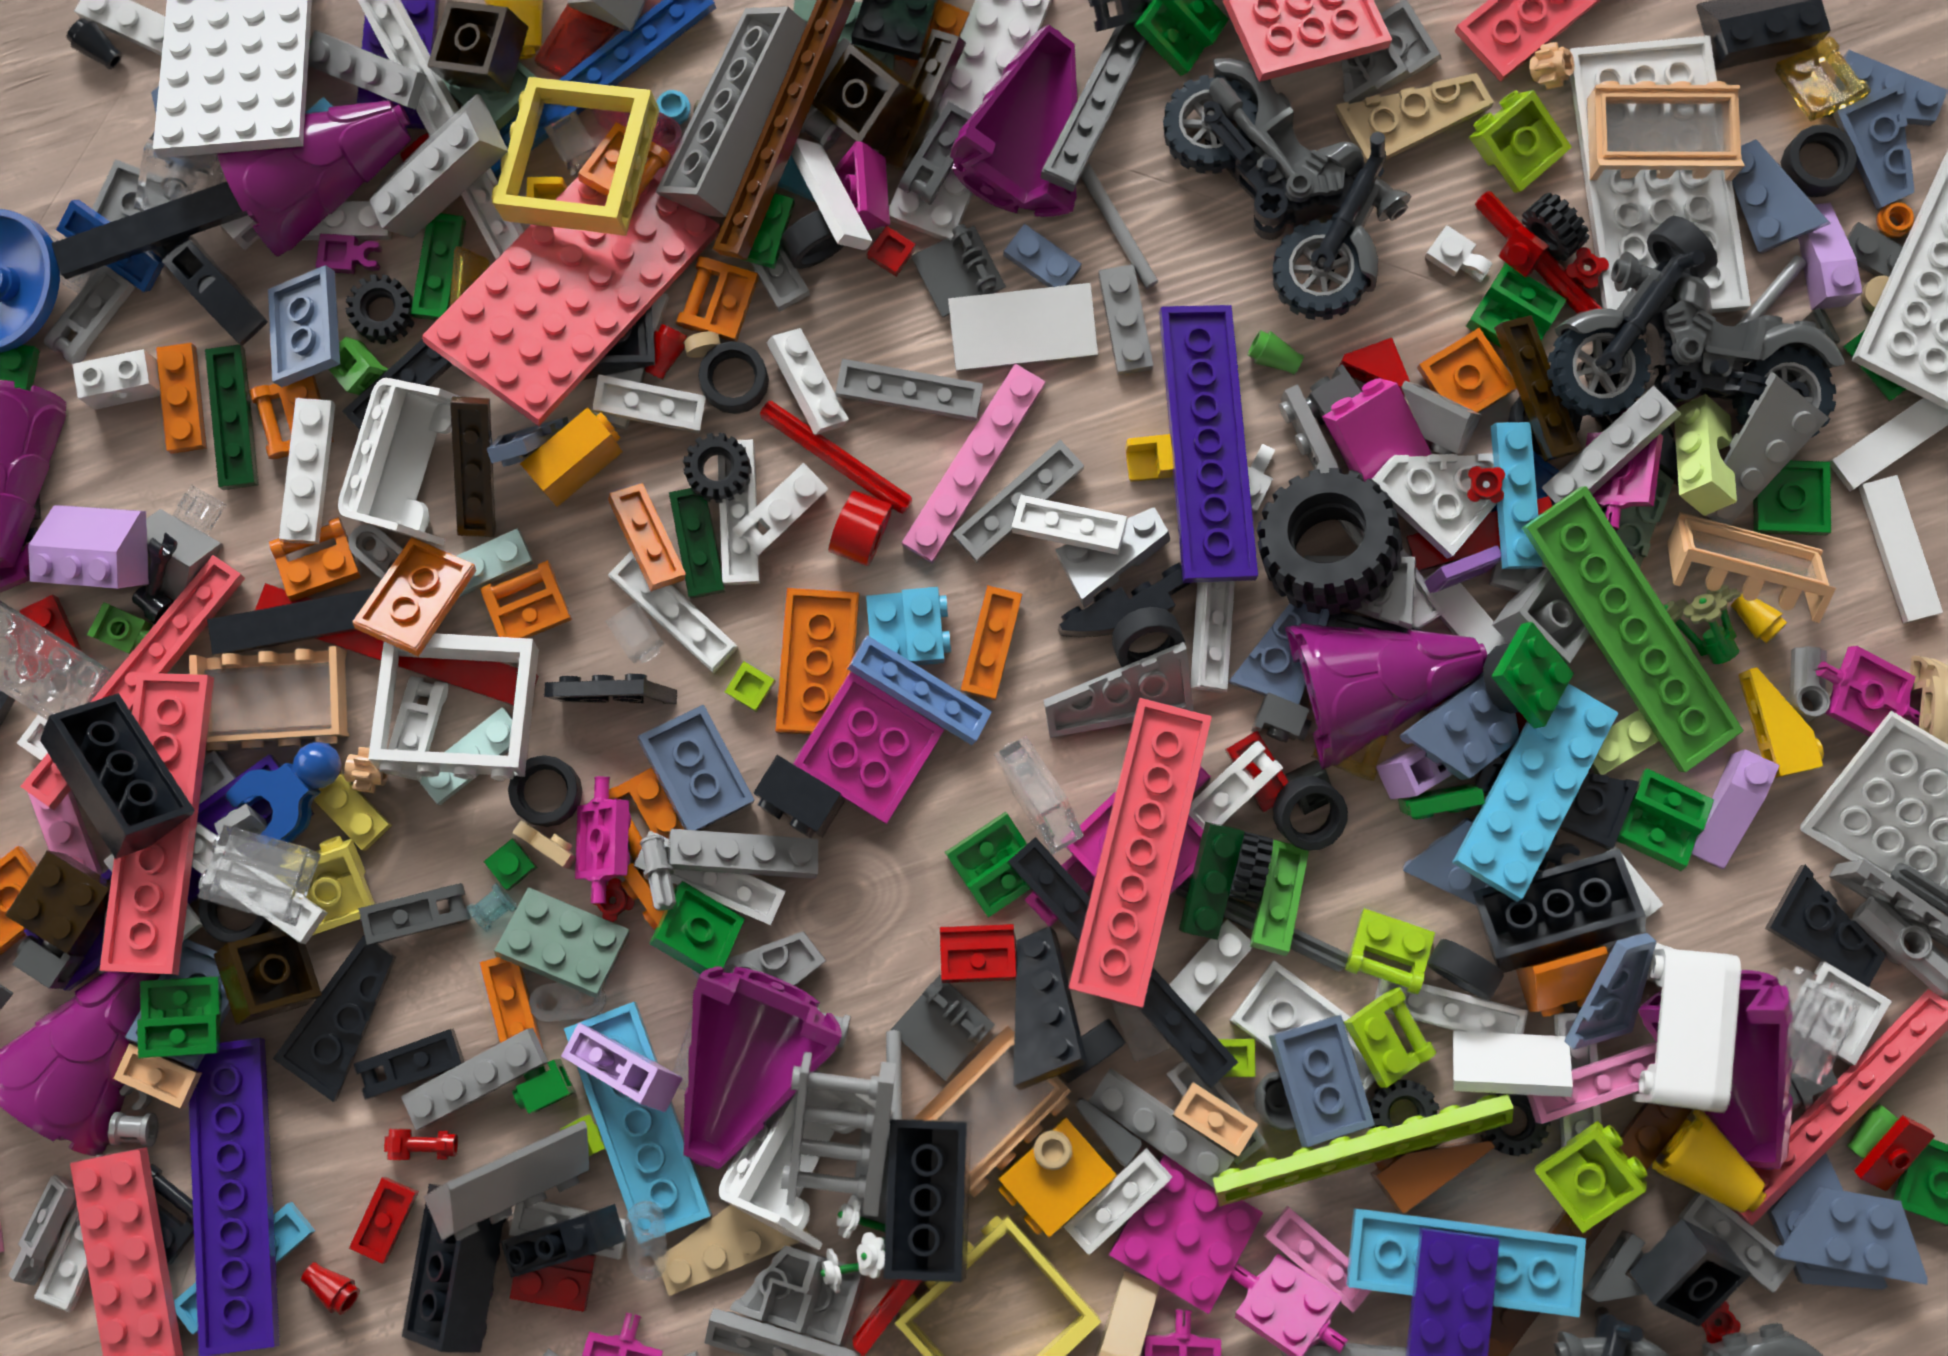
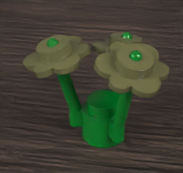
[1663,585,1741,664]

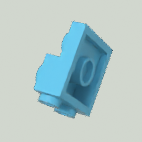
[866,587,951,665]

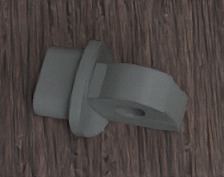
[1790,1069,1838,1110]

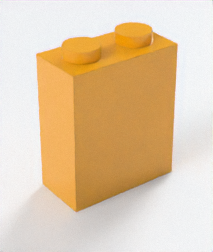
[520,407,622,507]
[998,1116,1117,1238]

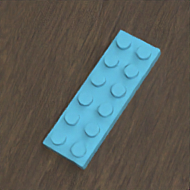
[1452,683,1618,902]
[564,1002,712,1244]
[1346,1208,1586,1317]

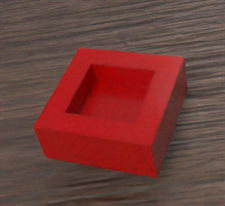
[867,225,916,277]
[1498,225,1549,277]

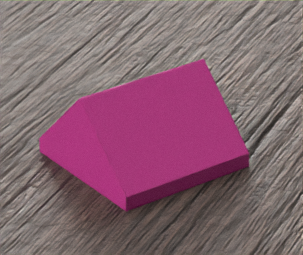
[835,141,890,230]

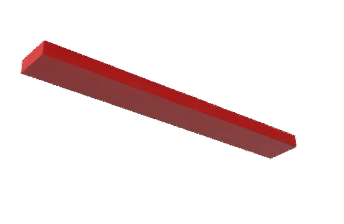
[254,583,539,706]

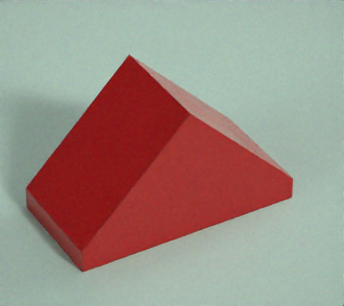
[1338,337,1410,396]

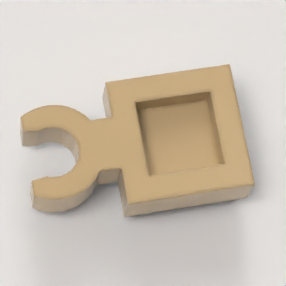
[513,820,576,869]

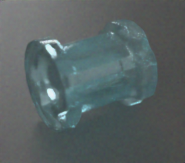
[467,883,517,932]

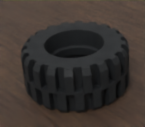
[1257,468,1403,615]

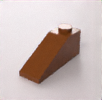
[1370,1139,1495,1214]

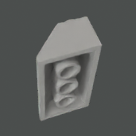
[370,94,508,238]
[424,1120,589,1241]

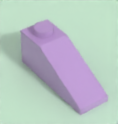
[1798,203,1863,310]
[1375,745,1452,799]
[1691,749,1780,869]
[561,1023,683,1112]

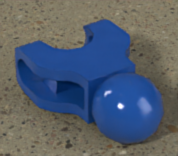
[226,742,342,851]

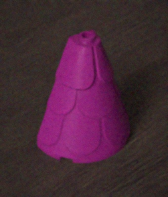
[950,25,1077,217]
[217,100,411,257]
[0,380,66,569]
[1285,623,1488,769]
[684,966,842,1170]
[1638,970,1793,1170]
[0,972,161,1156]

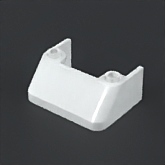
[338,378,461,546]
[1632,948,1741,1113]
[719,1071,893,1250]

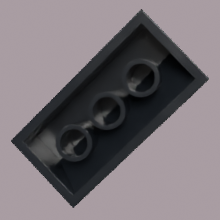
[40,693,195,859]
[1473,848,1646,973]
[884,1119,972,1282]
[401,1184,506,1353]

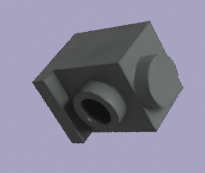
[1305,364,1361,426]
[1251,692,1312,743]
[12,935,85,989]

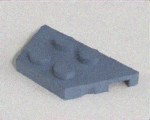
[1399,672,1519,780]
[1403,817,1490,905]
[1767,1152,1888,1290]
[1775,1186,1928,1285]

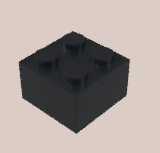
[753,755,846,839]
[1630,1219,1752,1327]

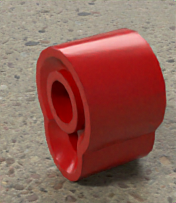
[828,490,893,567]

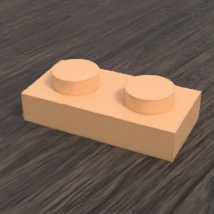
[113,1043,202,1109]
[1172,1082,1258,1157]

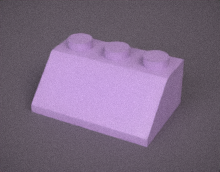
[28,505,149,589]

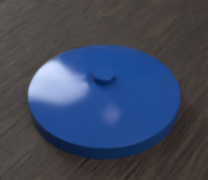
[0,209,60,352]

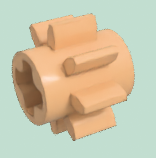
[1530,42,1574,89]
[344,747,388,793]

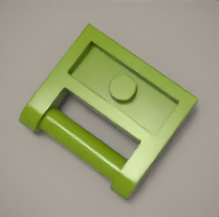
[1345,908,1435,995]
[1344,987,1436,1088]

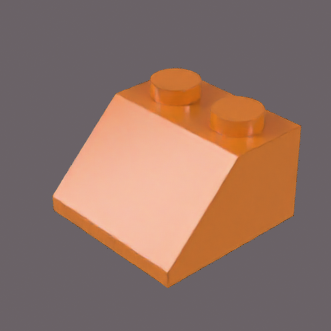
[1516,946,1608,1017]

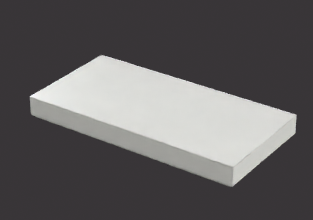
[948,283,1098,371]
[1229,960,1375,1093]

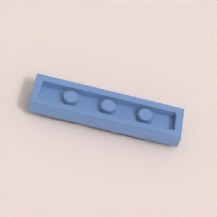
[847,635,992,745]

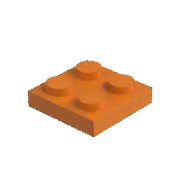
[1417,328,1517,413]

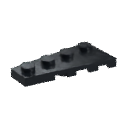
[1475,757,1640,850]
[1013,926,1087,1091]
[273,935,396,1102]

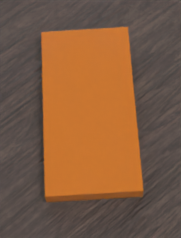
[775,588,860,735]

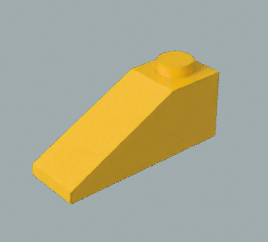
[1738,667,1824,779]

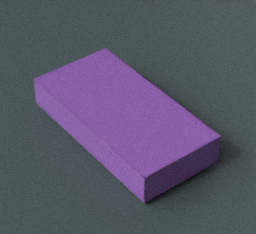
[1424,545,1501,593]

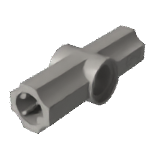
[1851,896,1948,996]

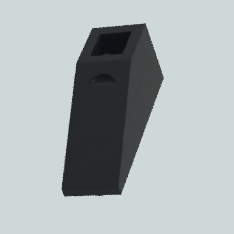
[501,1204,626,1278]

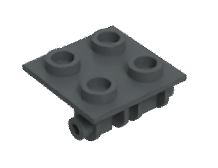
[911,224,1006,318]
[890,975,995,1081]

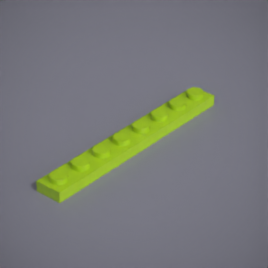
[1213,1094,1514,1206]

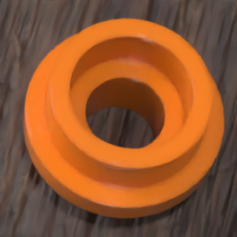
[1876,202,1914,238]

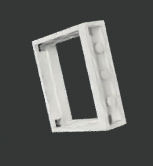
[368,633,539,781]

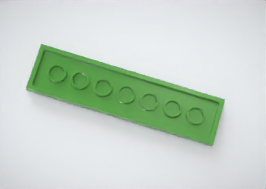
[1522,486,1744,773]

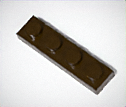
[878,29,967,172]
[1494,315,1582,462]
[450,396,496,537]

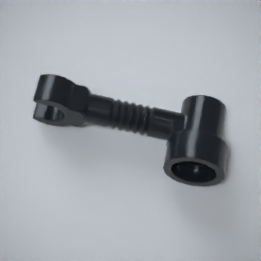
[132,533,178,624]

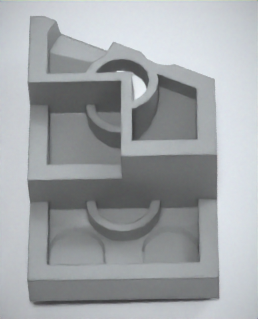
[1342,0,1442,104]
[730,1246,866,1346]

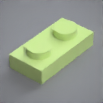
[1591,710,1659,775]

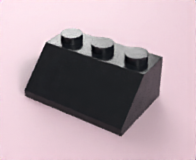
[1696,0,1831,70]

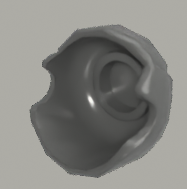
[1254,1071,1296,1131]

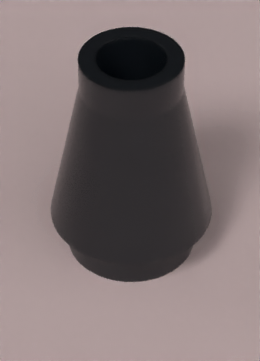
[66,18,123,69]

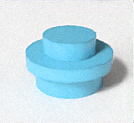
[656,90,691,126]

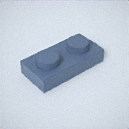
[1003,224,1082,287]

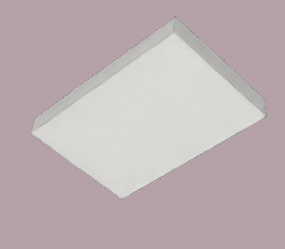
[1453,1031,1573,1097]

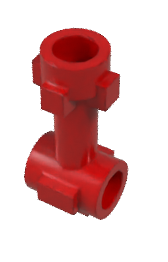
[384,1128,458,1160]

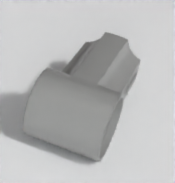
[1786,646,1830,723]

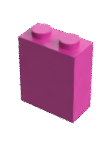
[1322,378,1432,482]

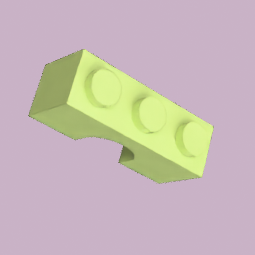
[1675,394,1737,516]

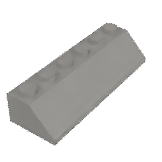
[656,7,807,217]

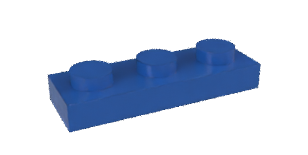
[56,199,165,292]

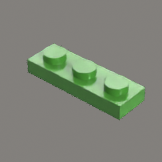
[1250,840,1309,956]

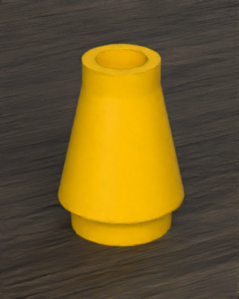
[1730,593,1788,644]

